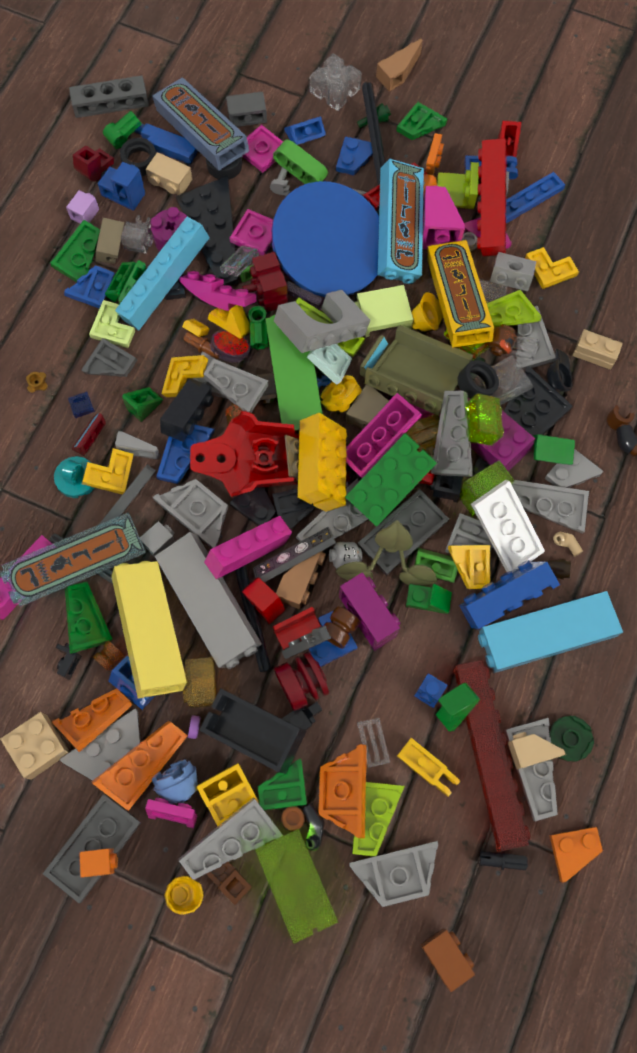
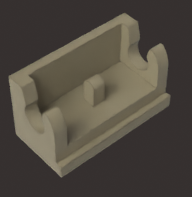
[96,218,124,264]

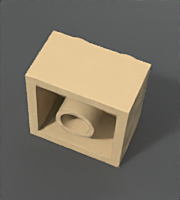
[1,712,70,780]

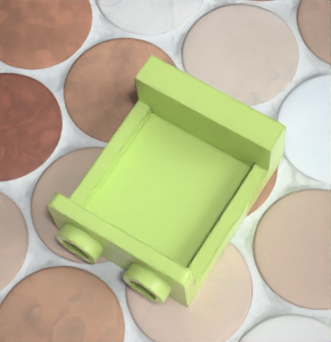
[354,285,413,337]

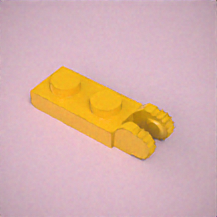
[397,738,460,797]

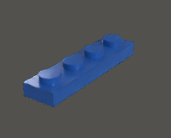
[506,172,565,224]

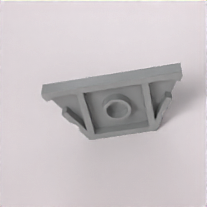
[153,479,228,548]
[60,709,141,780]
[349,841,438,907]

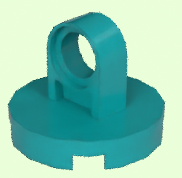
[54,456,95,498]

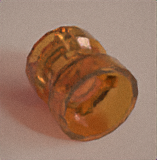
[93,641,124,672]

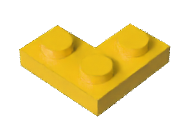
[525,247,579,289]
[161,355,208,397]
[82,448,134,495]

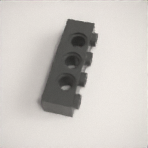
[69,75,149,118]

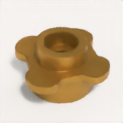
[26,372,48,393]

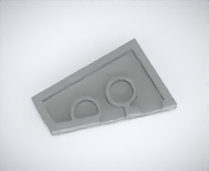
[516,306,555,372]
[204,358,268,413]

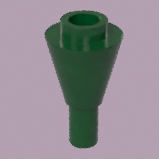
[357,103,391,129]

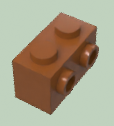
[420,928,475,992]

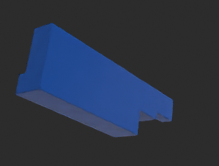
[134,123,198,165]

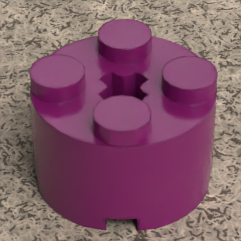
[151,207,187,251]

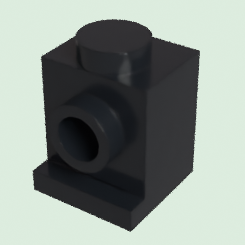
[430,475,463,503]

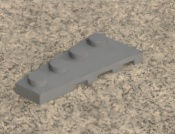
[431,391,473,477]

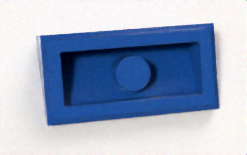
[284,116,326,145]

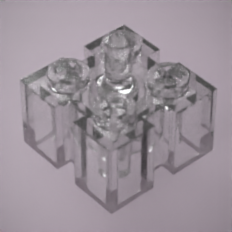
[310,53,362,111]

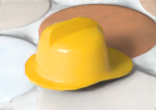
[411,292,443,332]

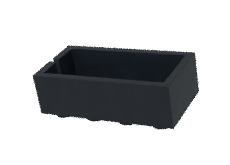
[199,688,307,774]

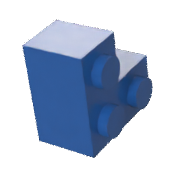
[98,162,145,211]

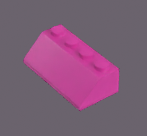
[346,393,422,478]

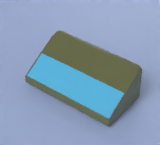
[360,335,390,378]

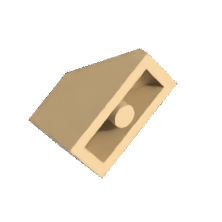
[508,732,566,770]

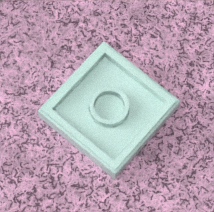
[307,344,352,385]

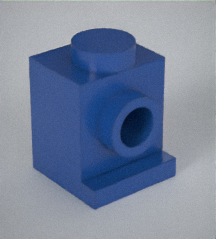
[414,673,448,708]

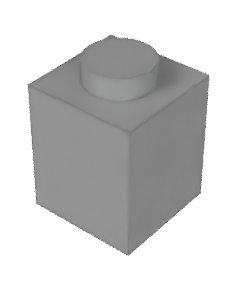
[139,521,175,557]

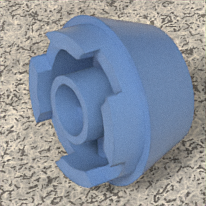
[152,759,198,804]

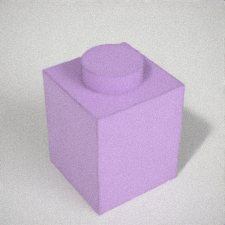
[66,190,99,224]

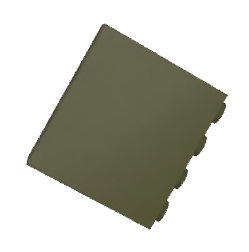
[364,325,473,416]

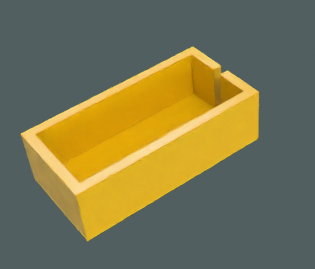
[298,413,347,512]

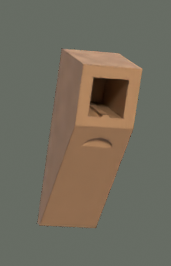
[376,39,423,91]
[276,550,326,609]

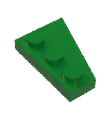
[50,220,100,282]

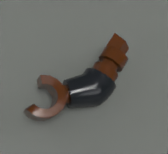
[606,405,637,456]

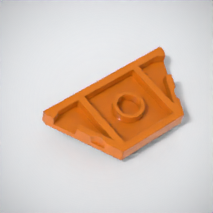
[319,744,367,838]

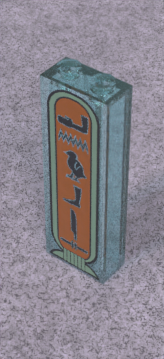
[0,512,146,607]

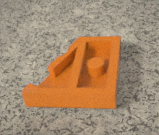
[426,133,444,175]
[550,827,603,882]

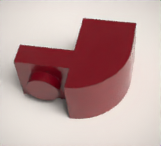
[73,145,114,182]

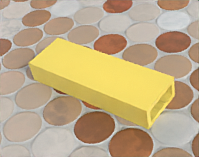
[111,561,187,699]

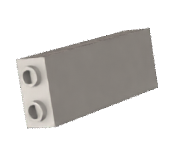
[155,532,262,669]

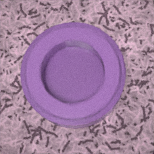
[188,715,201,739]

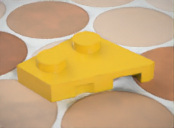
[448,545,490,589]

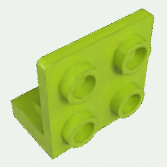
[437,162,479,209]

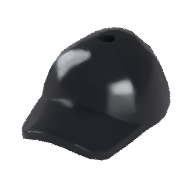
[546,349,573,391]

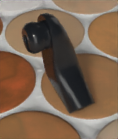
[302,803,324,851]

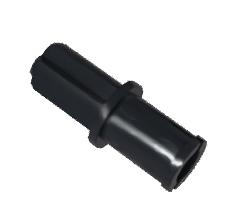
[480,850,528,870]

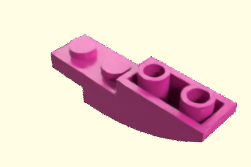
[180,271,256,311]

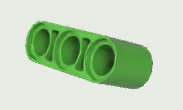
[273,139,328,184]

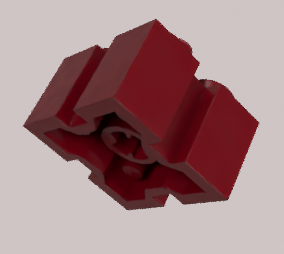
[242,252,288,312]

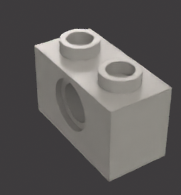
[490,252,536,291]

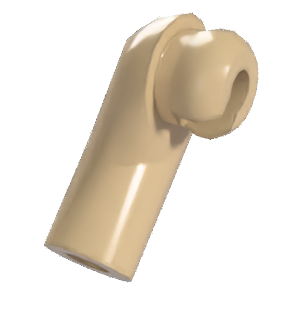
[553,532,583,557]

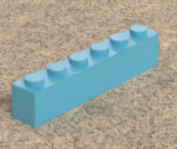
[115,217,210,331]

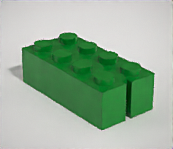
[345,433,438,527]

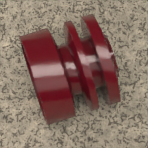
[274,651,329,712]

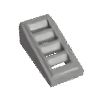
[115,431,160,459]

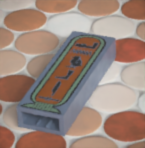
[152,77,249,170]

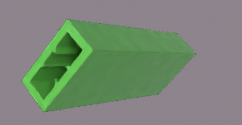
[265,311,323,435]

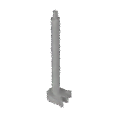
[270,167,290,196]

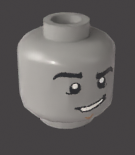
[329,542,362,569]

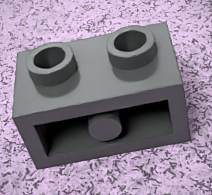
[226,92,267,127]

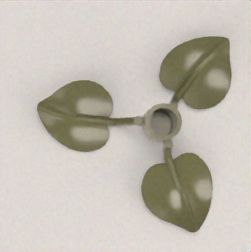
[336,520,438,587]

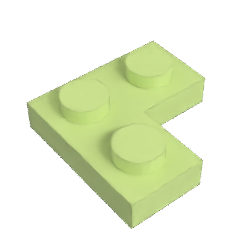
[89,300,135,348]

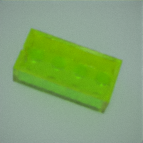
[255,829,338,944]

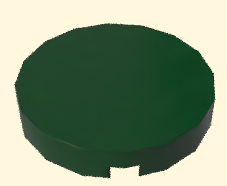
[549,716,594,762]

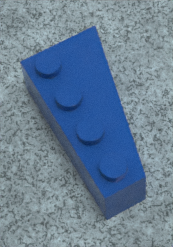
[459,560,560,629]

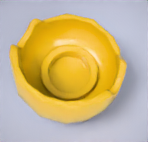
[164,876,204,915]

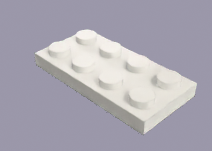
[471,480,545,573]

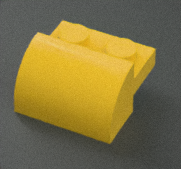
[196,763,259,826]

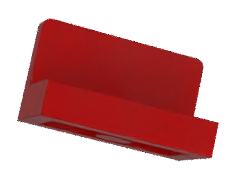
[273,607,321,650]

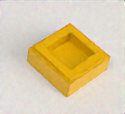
[182,319,210,337]

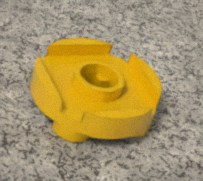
[321,375,362,412]

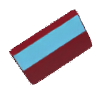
[72,413,106,456]

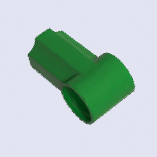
[103,110,142,149]
[248,306,268,350]

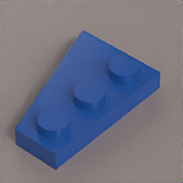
[156,425,214,484]

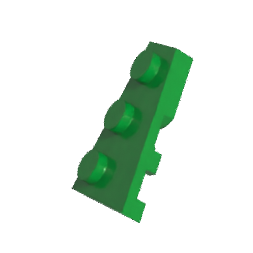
[65,582,112,654]

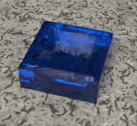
[68,392,95,419]

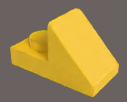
[208,305,250,339]

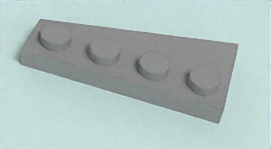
[504,478,589,534]
[296,479,369,542]
[504,718,558,821]
[178,797,283,880]

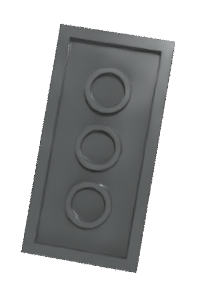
[357,489,449,576]
[43,794,141,904]

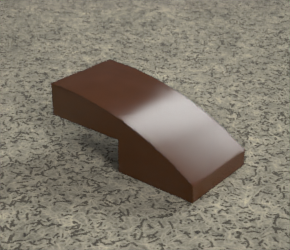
[206,861,252,905]

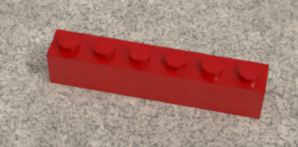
[477,138,507,256]

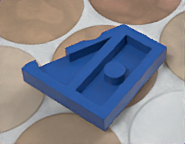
[64,265,114,309]

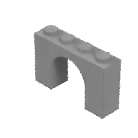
[274,290,370,353]

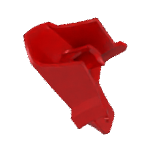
[190,411,299,497]

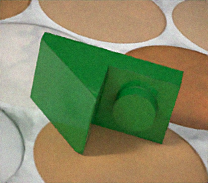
[406,584,452,614]
[436,683,480,732]

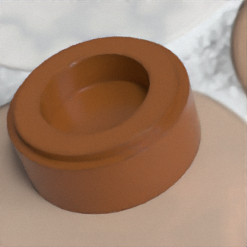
[281,806,305,831]

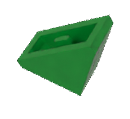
[122,387,163,422]

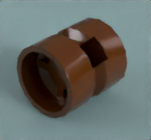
[324,606,360,649]

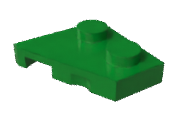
[397,102,447,140]

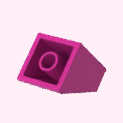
[422,186,465,249]

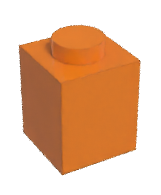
[79,849,118,878]

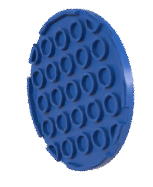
[271,181,379,297]

